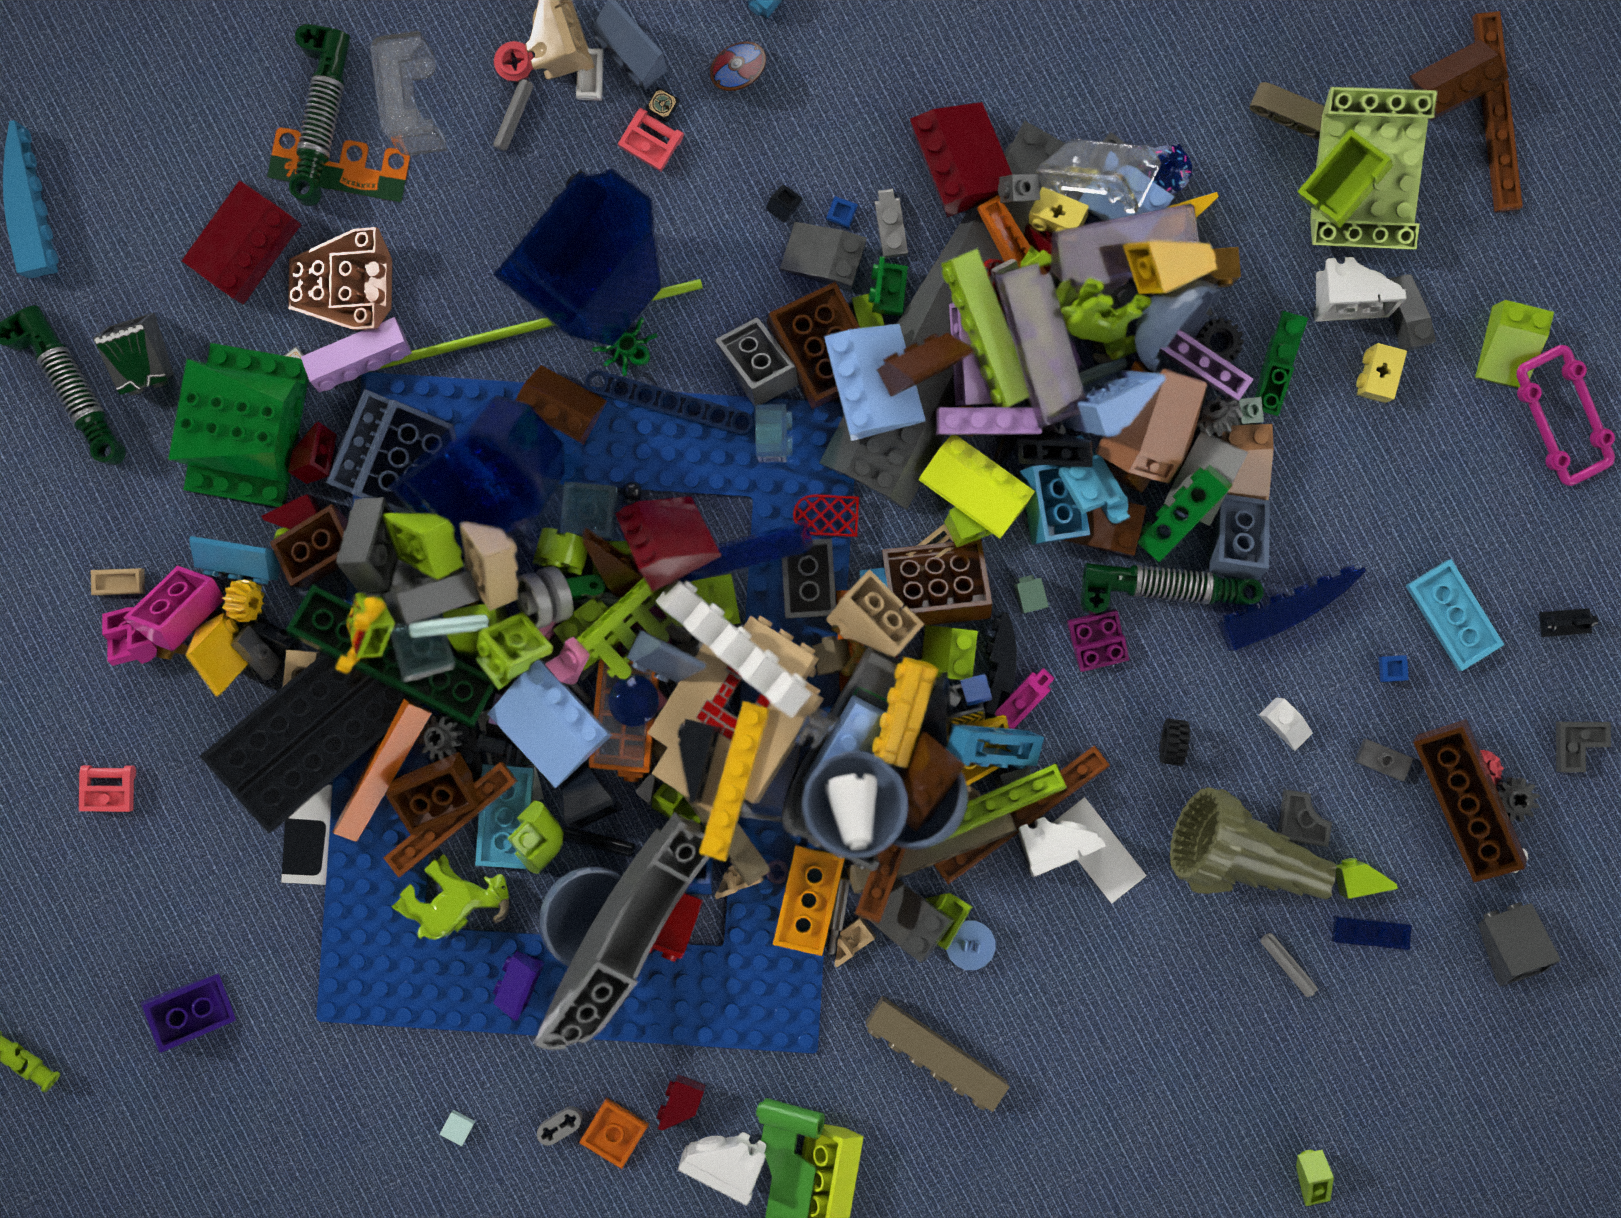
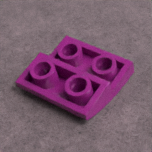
[1067,609,1129,672]

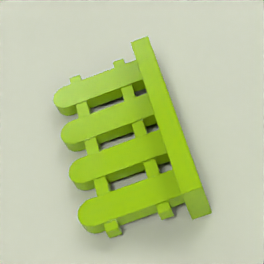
[576,578,684,679]

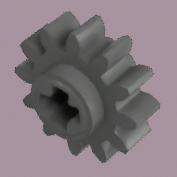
[1197,396,1243,436]
[417,715,463,760]
[1497,777,1540,822]

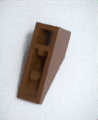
[583,527,644,598]

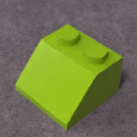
[921,625,978,680]

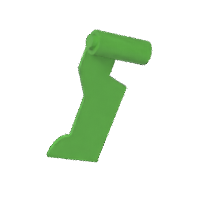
[756,1098,825,1218]

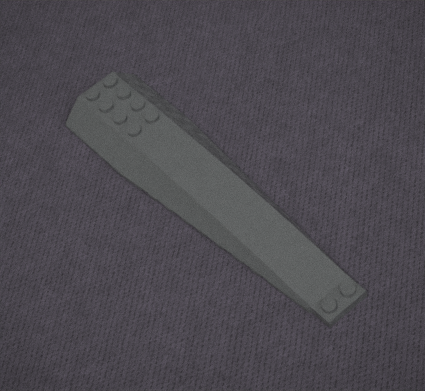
[819,121,1068,510]

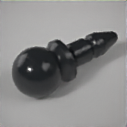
[622,481,643,506]

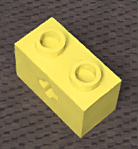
[1029,187,1089,242]
[1356,343,1407,403]

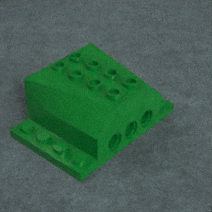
[168,343,309,507]

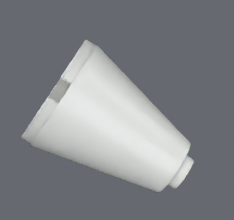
[825,774,877,851]

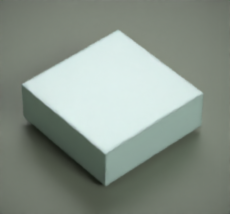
[440,1110,475,1146]

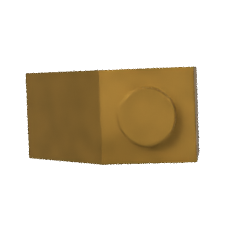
[1201,247,1241,287]

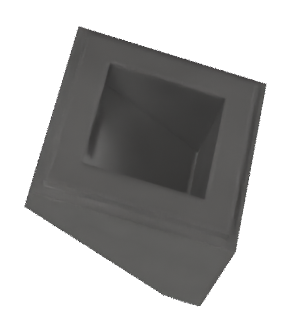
[636,773,657,805]

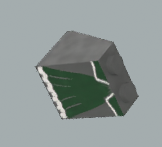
[93,312,174,396]

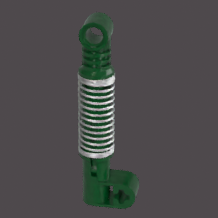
[289,24,351,206]
[0,305,126,465]
[1080,563,1264,615]

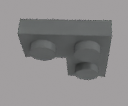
[1556,721,1611,772]

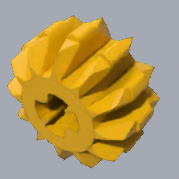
[222,579,265,623]

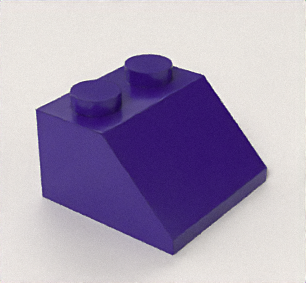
[493,951,545,1021]

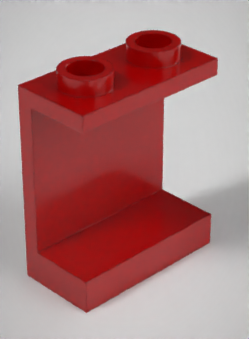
[649,893,704,962]

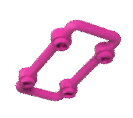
[1516,345,1615,486]

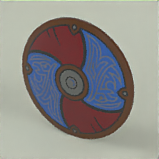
[710,41,766,91]

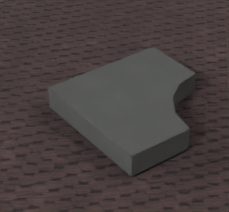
[1277,789,1332,847]

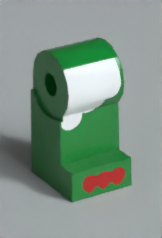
[565,575,606,601]

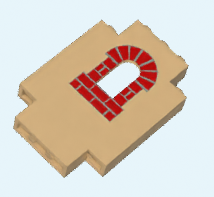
[647,616,824,813]

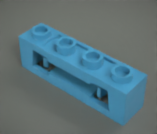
[947,724,1044,769]

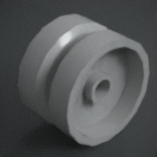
[516,566,573,629]

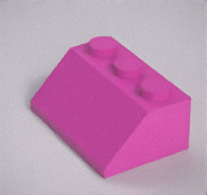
[124,566,224,651]

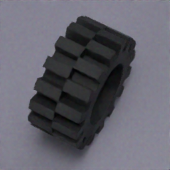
[1195,318,1244,362]
[1159,718,1190,766]

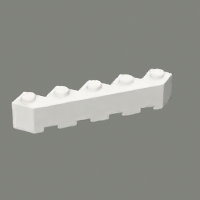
[656,579,812,718]

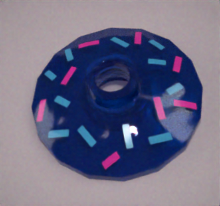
[1142,145,1192,195]

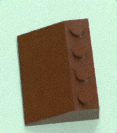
[766,282,860,410]
[882,539,993,626]

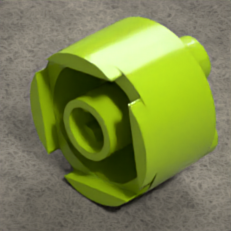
[533,528,588,576]

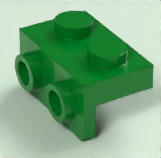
[868,256,908,316]

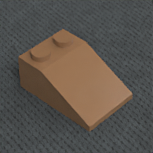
[1214,424,1274,500]

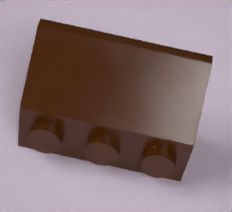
[1409,39,1509,121]
[877,333,974,397]
[513,365,608,445]
[270,505,349,588]
[898,732,965,831]
[385,752,478,835]

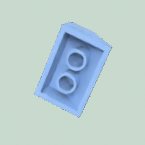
[1079,153,1174,242]

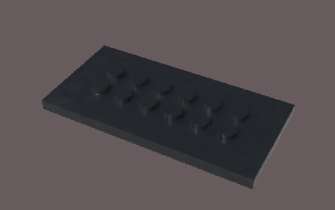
[199,653,423,834]

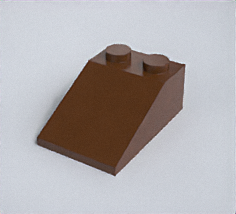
[1061,502,1146,557]

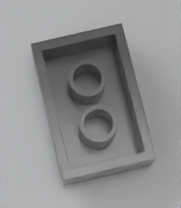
[336,498,397,592]
[781,539,836,619]
[383,567,480,624]

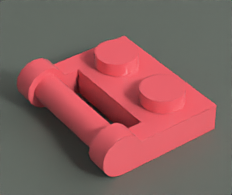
[618,108,684,172]
[79,765,136,812]

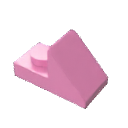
[545,637,590,685]

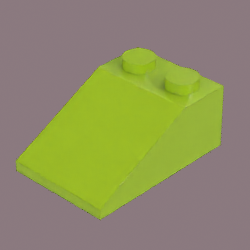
[1475,300,1554,388]
[382,513,464,580]

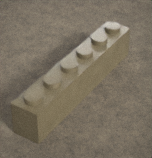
[865,996,1010,1112]

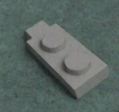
[874,188,908,258]

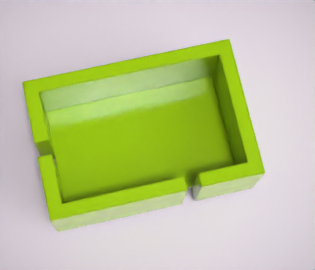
[1297,128,1393,228]

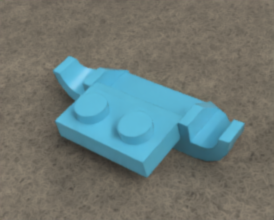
[1058,435,1130,524]

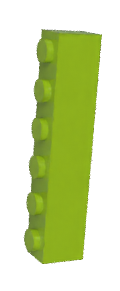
[941,249,1034,408]

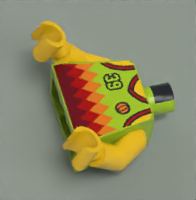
[335,593,395,673]

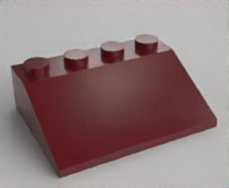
[910,102,1013,218]
[181,180,302,305]
[615,496,721,592]

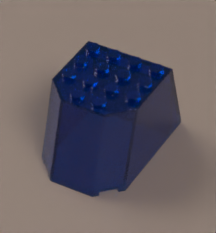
[493,169,661,346]
[388,395,565,562]

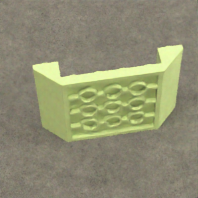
[1310,87,1437,249]

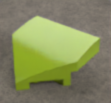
[925,893,973,950]

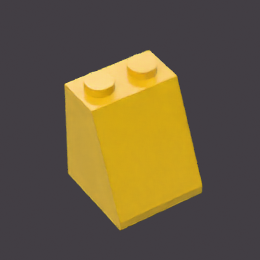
[1123,241,1218,294]

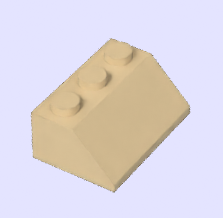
[460,522,519,611]

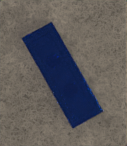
[1332,916,1412,950]

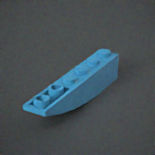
[3,120,58,279]

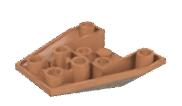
[288,227,392,330]
[1095,369,1207,484]

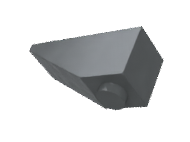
[1387,274,1436,351]

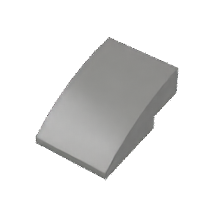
[1164,432,1248,526]

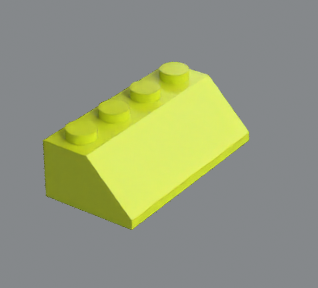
[918,435,1035,539]
[801,1124,864,1218]

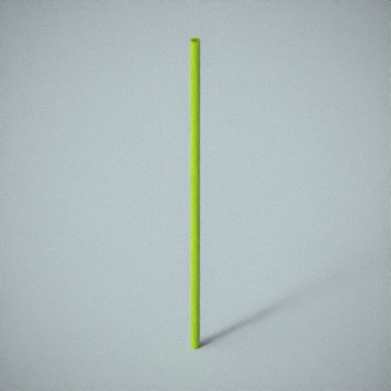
[369,279,703,372]

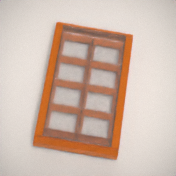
[589,659,659,773]

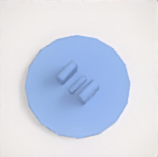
[946,920,995,970]

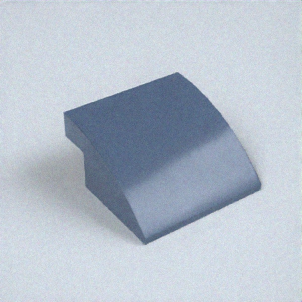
[326,389,466,514]

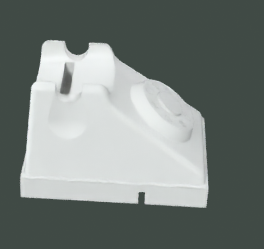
[1314,257,1406,322]
[1018,817,1106,877]
[678,1132,767,1205]

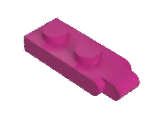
[995,668,1055,729]

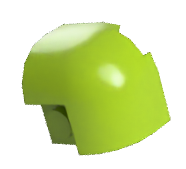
[507,800,563,874]

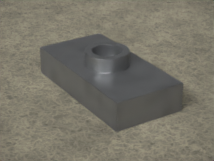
[231,626,283,680]
[1354,739,1413,781]

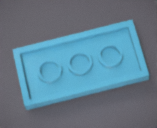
[1406,559,1504,671]
[475,764,534,869]

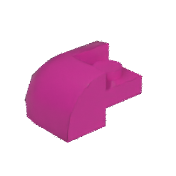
[102,607,157,666]

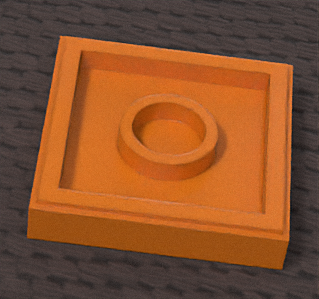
[579,1097,649,1169]

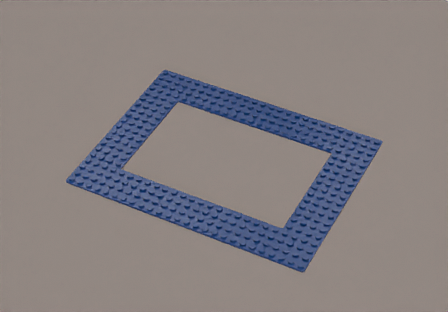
[316,372,854,1053]

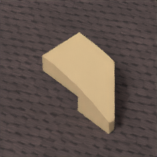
[715,865,763,899]
[834,917,876,967]

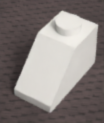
[1259,698,1313,751]

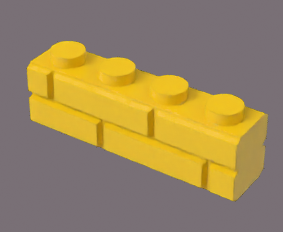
[872,657,938,768]

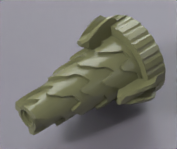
[1170,787,1337,899]

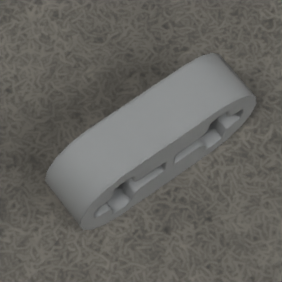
[537,1106,582,1146]

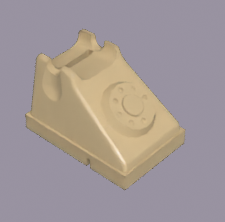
[525,0,595,80]
[827,569,924,657]

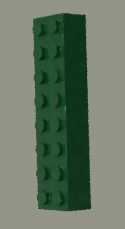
[286,585,496,729]

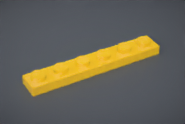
[699,701,770,861]

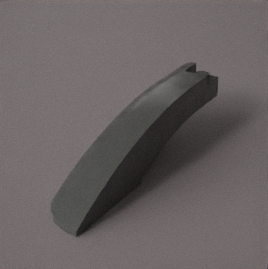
[534,812,710,1050]

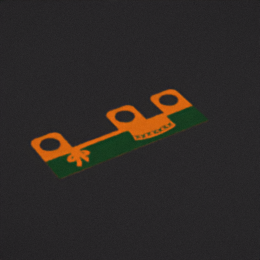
[267,128,410,202]

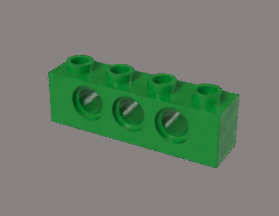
[1138,464,1232,562]

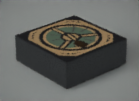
[645,87,680,123]

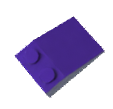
[140,973,236,1053]

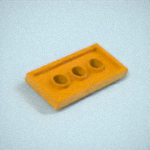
[773,844,845,956]

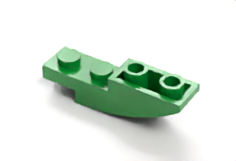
[1255,311,1308,416]

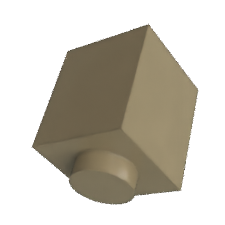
[812,636,853,675]

